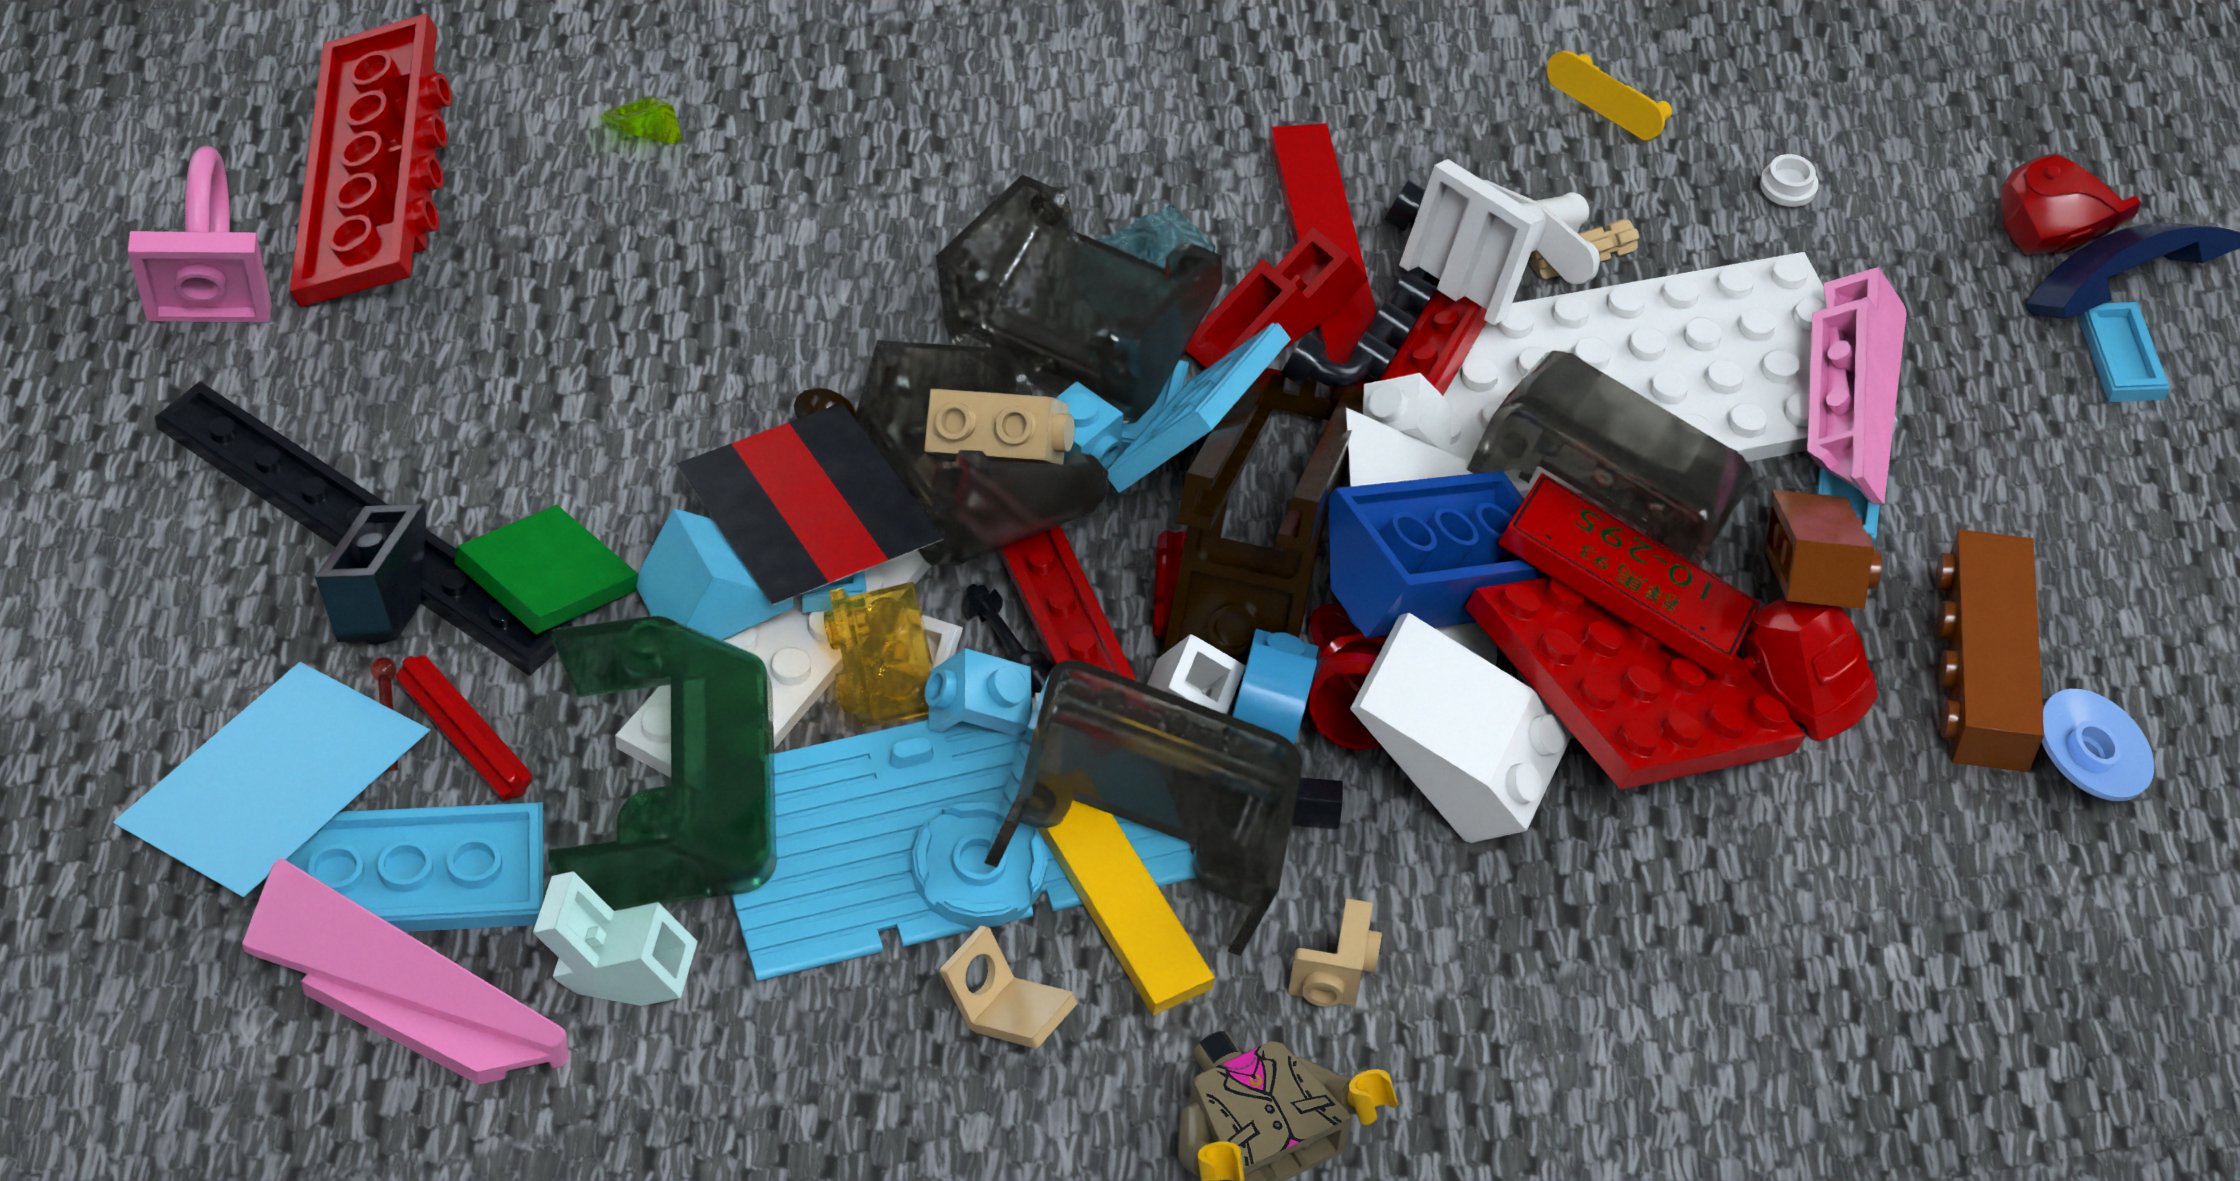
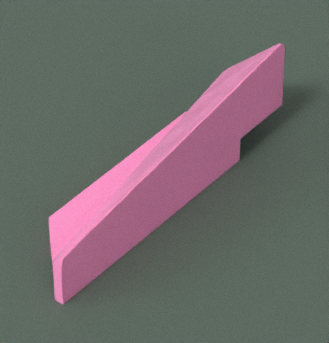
[242,858,569,1084]

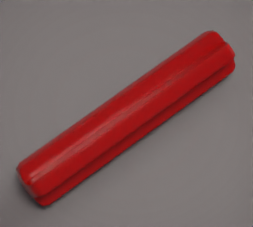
[396,655,533,801]

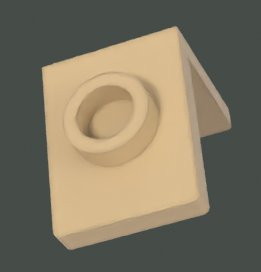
[940,926,1077,1048]

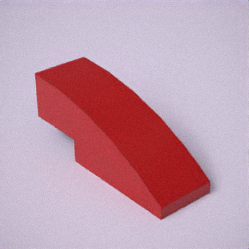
[1180,227,1368,369]

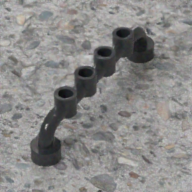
[1280,180,1440,388]

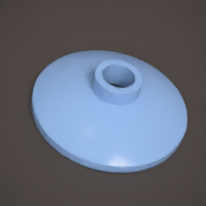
[2042,689,2154,801]

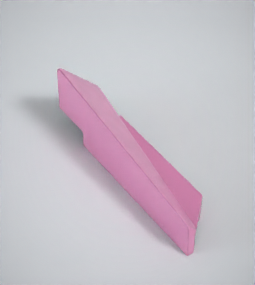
[1807,267,1907,504]

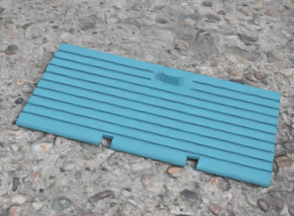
[694,696,1200,982]

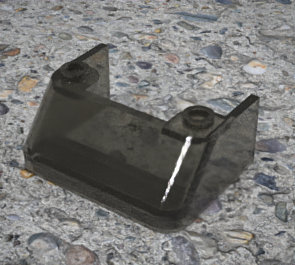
[984,660,1302,956]

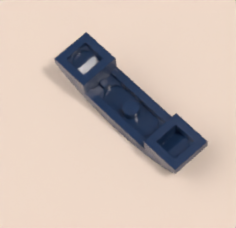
[2026,223,2240,319]

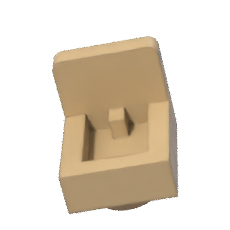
[1288,898,1382,1007]

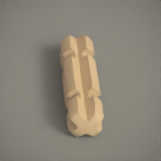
[1529,219,1639,280]

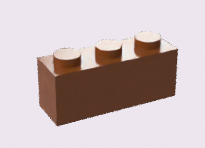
[1764,489,1882,609]

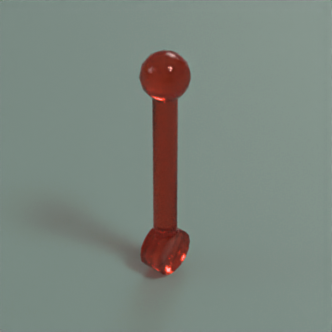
[371,657,399,772]

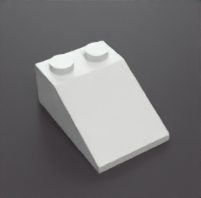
[1350,613,1572,843]

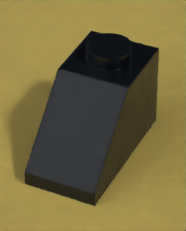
[315,504,426,645]

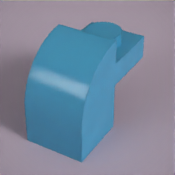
[1219,629,1319,781]

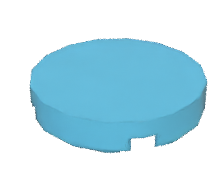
[911,800,1048,929]

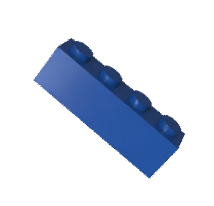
[1329,471,1551,638]

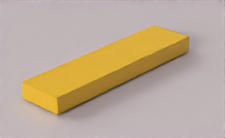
[1022,767,1215,1016]

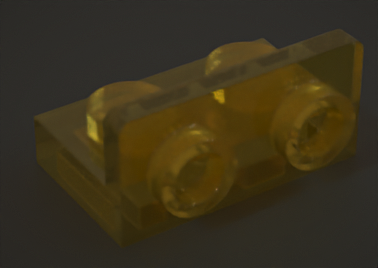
[824,582,933,728]

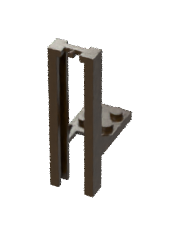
[1162,368,1364,695]

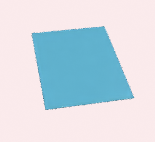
[113,662,430,898]

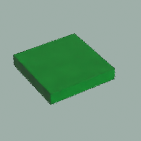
[455,505,639,635]

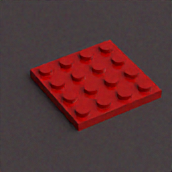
[1465,577,1806,790]

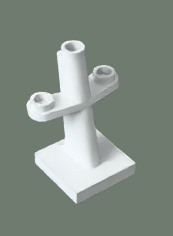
[1399,159,1600,325]

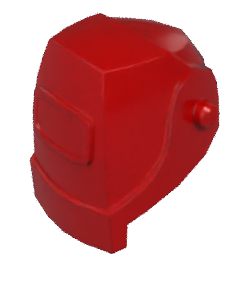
[2001,154,2141,256]
[1741,598,1878,742]

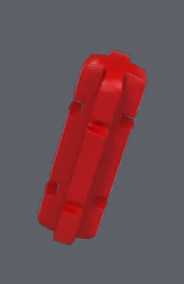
[1153,530,1186,640]

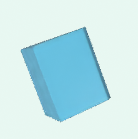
[636,508,794,661]

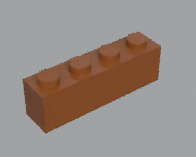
[1935,529,2044,772]

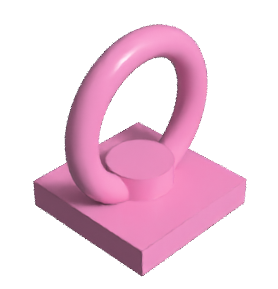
[128,146,272,322]

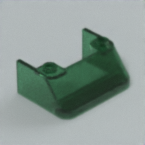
[548,616,777,910]

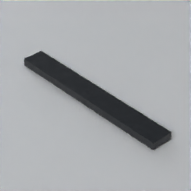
[155,381,574,676]

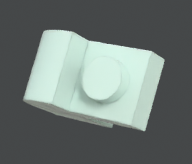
[533,871,698,1006]

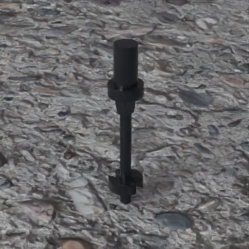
[963,584,1068,709]

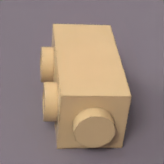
[924,389,1075,467]

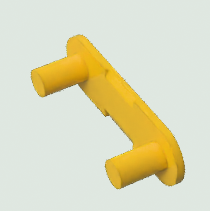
[1547,51,1672,141]

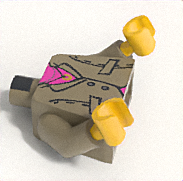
[1178,1031,1398,1181]

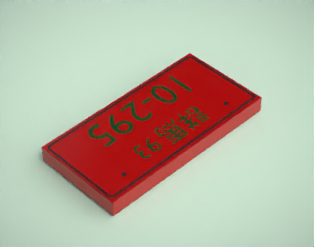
[1498,472,1760,677]

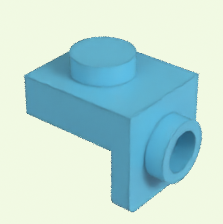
[925,648,1031,736]

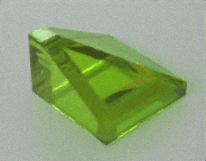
[600,96,683,144]

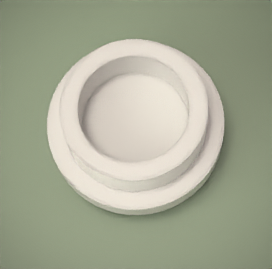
[1760,154,1818,207]

